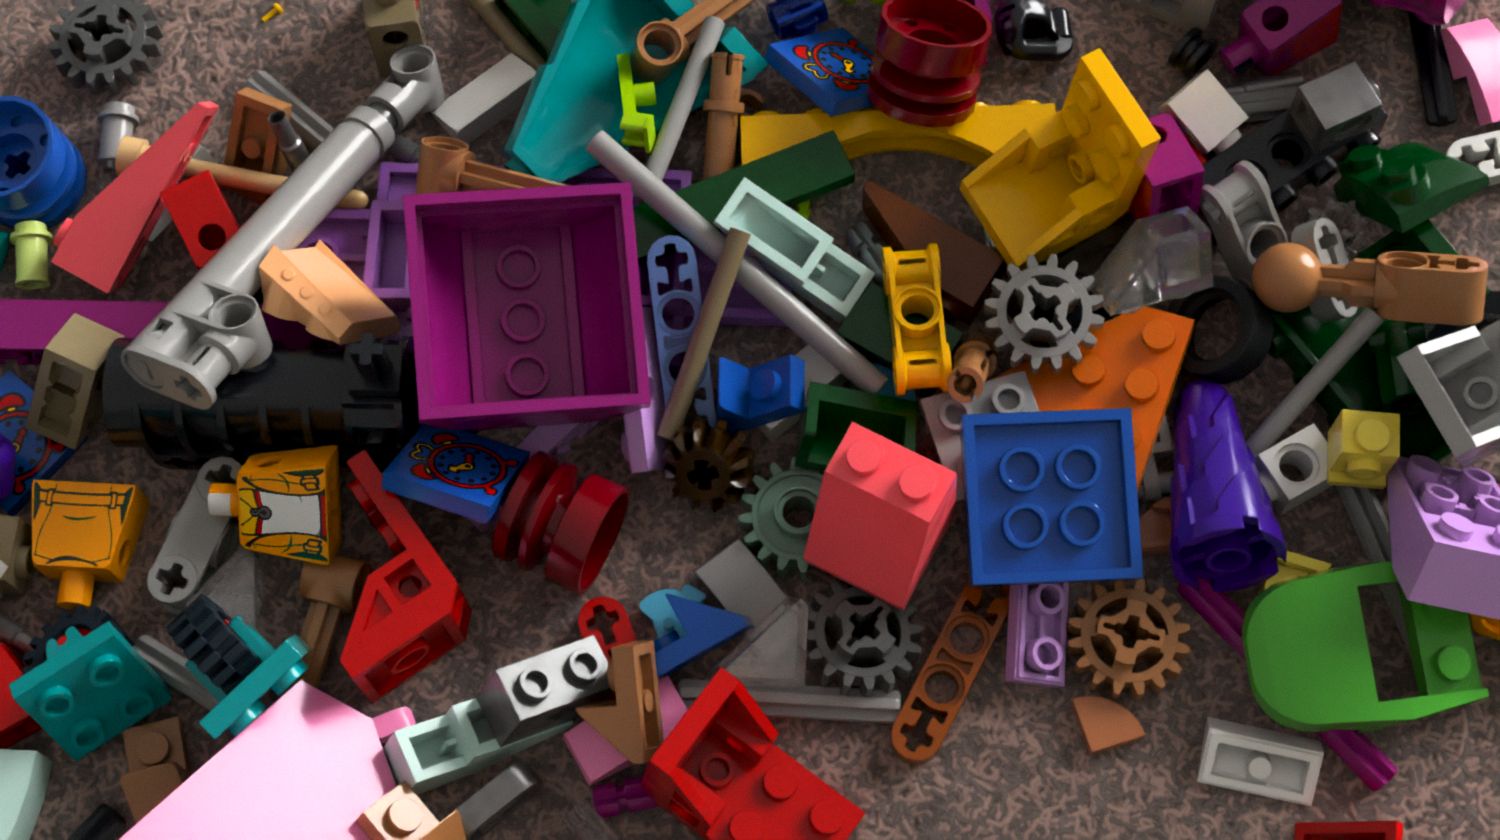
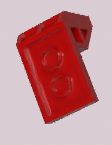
[340,449,472,704]
[640,667,865,840]

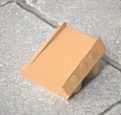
[258,239,402,345]

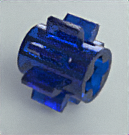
[766,0,828,40]

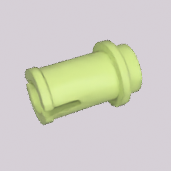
[9,221,53,290]

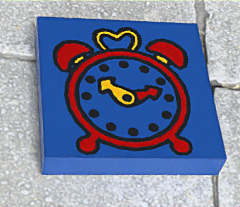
[764,27,874,117]
[0,370,89,516]
[381,424,530,523]

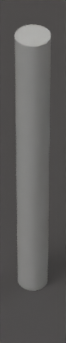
[633,16,725,205]
[1245,307,1384,459]

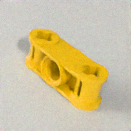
[882,243,952,396]

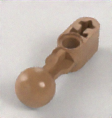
[1251,242,1489,326]

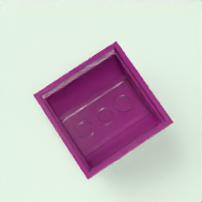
[403,182,651,430]

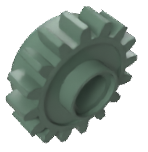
[739,457,828,580]

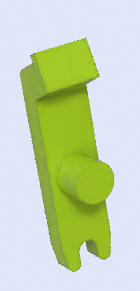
[616,53,657,153]

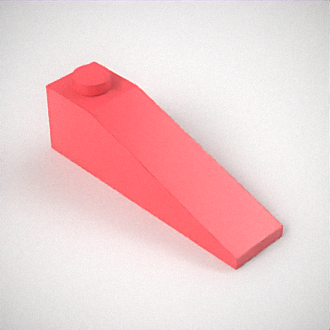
[51,101,219,294]

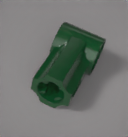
[1368,318,1426,416]

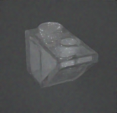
[1091,206,1213,316]

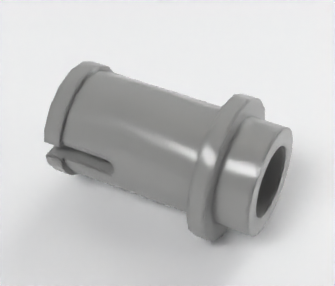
[97,101,139,170]

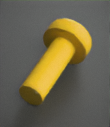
[261,3,283,22]

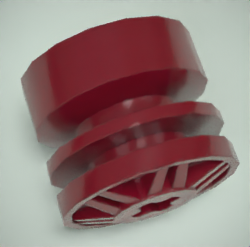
[866,0,992,127]
[492,451,630,595]

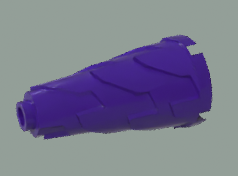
[1169,379,1287,592]

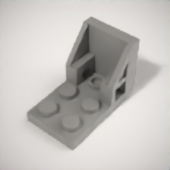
[1396,320,1500,467]

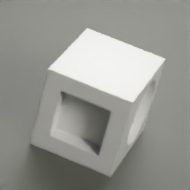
[1158,69,1249,155]
[1255,423,1333,516]

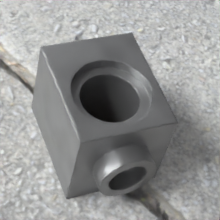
[1289,61,1383,154]

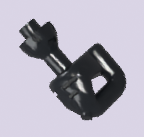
[994,0,1074,62]

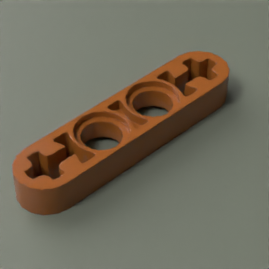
[890,579,1010,765]

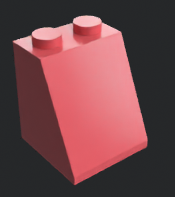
[803,422,957,611]

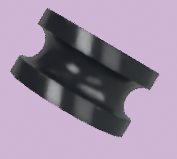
[1168,26,1218,79]

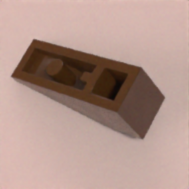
[862,179,1005,326]

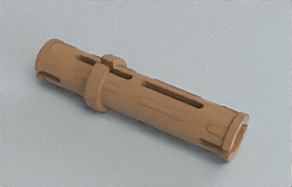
[702,52,745,181]
[947,333,997,403]

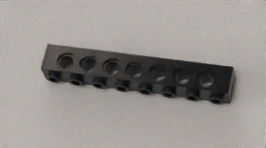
[1007,108,1388,348]

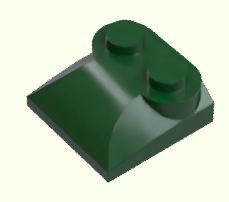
[1333,142,1490,234]

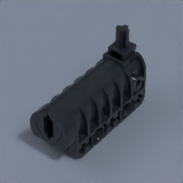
[102,332,418,473]

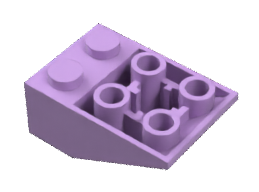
[1386,455,1500,620]

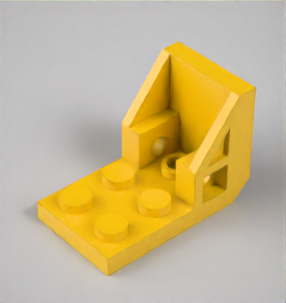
[959,48,1161,271]

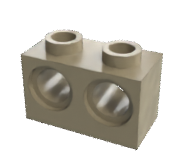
[25,313,125,450]

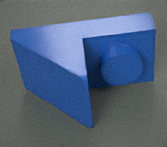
[716,354,805,435]
[654,594,755,680]

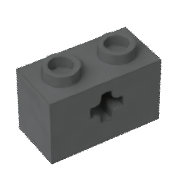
[476,635,613,747]

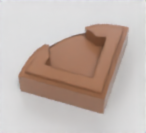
[1139,496,1172,556]
[1071,696,1146,756]

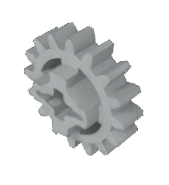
[984,253,1105,375]

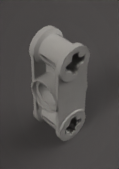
[1199,160,1288,291]
[147,456,242,616]

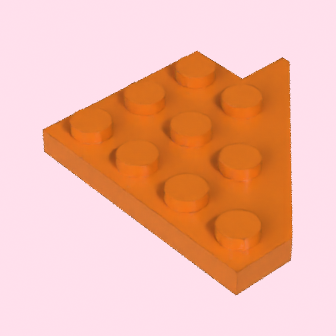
[989,305,1195,494]

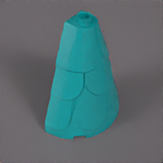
[503,0,768,183]

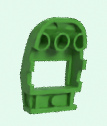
[1242,561,1489,733]

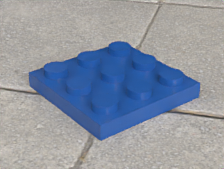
[959,408,1144,587]

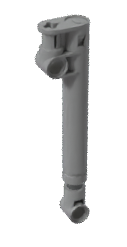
[120,44,445,410]

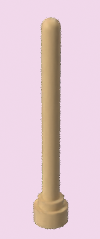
[115,135,368,209]

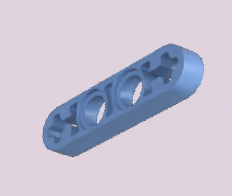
[647,235,716,428]

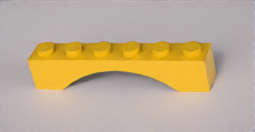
[740,100,1056,167]

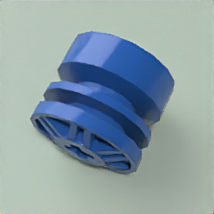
[0,96,87,229]

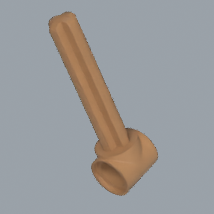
[630,0,756,83]
[415,136,572,194]
[279,554,371,698]

